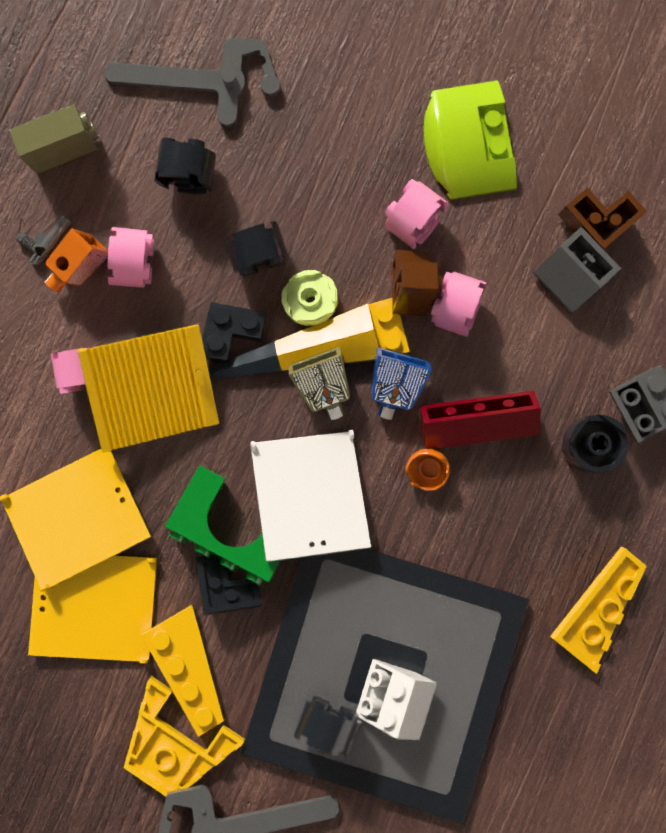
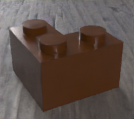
[558,187,647,249]
[391,250,442,316]

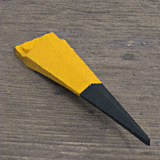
[208,298,410,380]

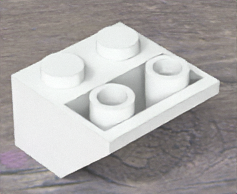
[356,659,437,740]

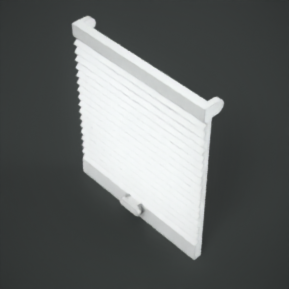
[250,430,371,562]

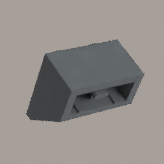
[533,227,621,313]
[609,365,666,443]

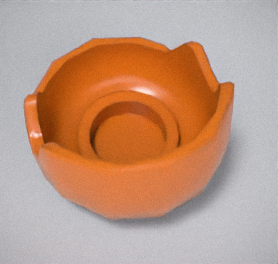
[405,448,450,491]

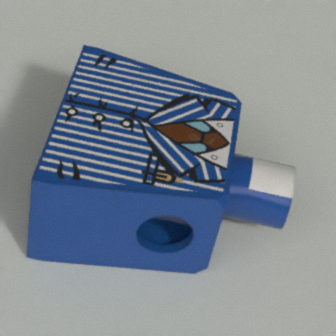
[371,347,432,420]

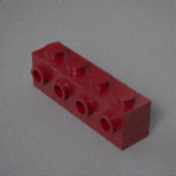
[420,391,541,449]

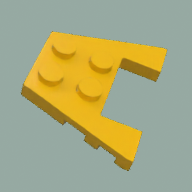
[124,676,245,796]

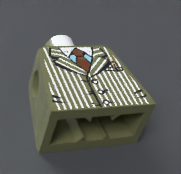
[289,346,350,420]

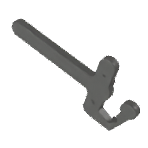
[104,38,280,128]
[158,785,339,833]

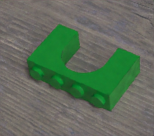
[165,465,280,585]

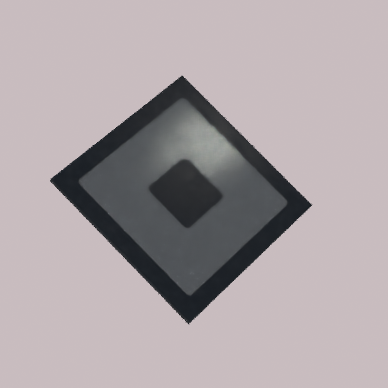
[241,541,529,824]

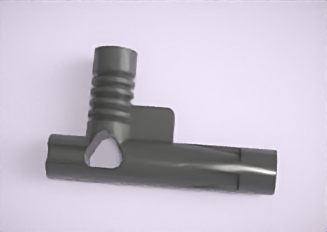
[16,215,71,267]

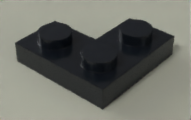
[202,302,266,363]
[195,555,262,616]

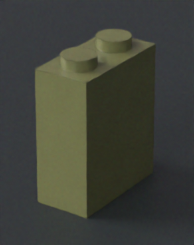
[9,104,99,174]

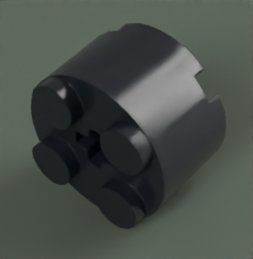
[154,137,216,195]
[223,221,288,277]
[561,415,629,473]
[293,696,362,758]

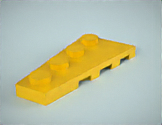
[550,547,647,674]
[141,605,224,737]

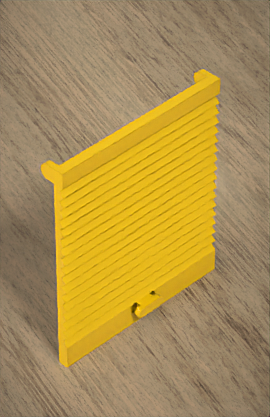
[77,324,219,453]
[0,449,152,592]
[28,555,157,663]

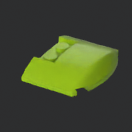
[423,80,517,200]

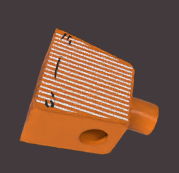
[45,228,108,293]

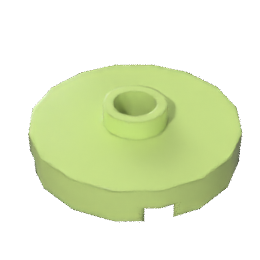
[282,270,338,326]

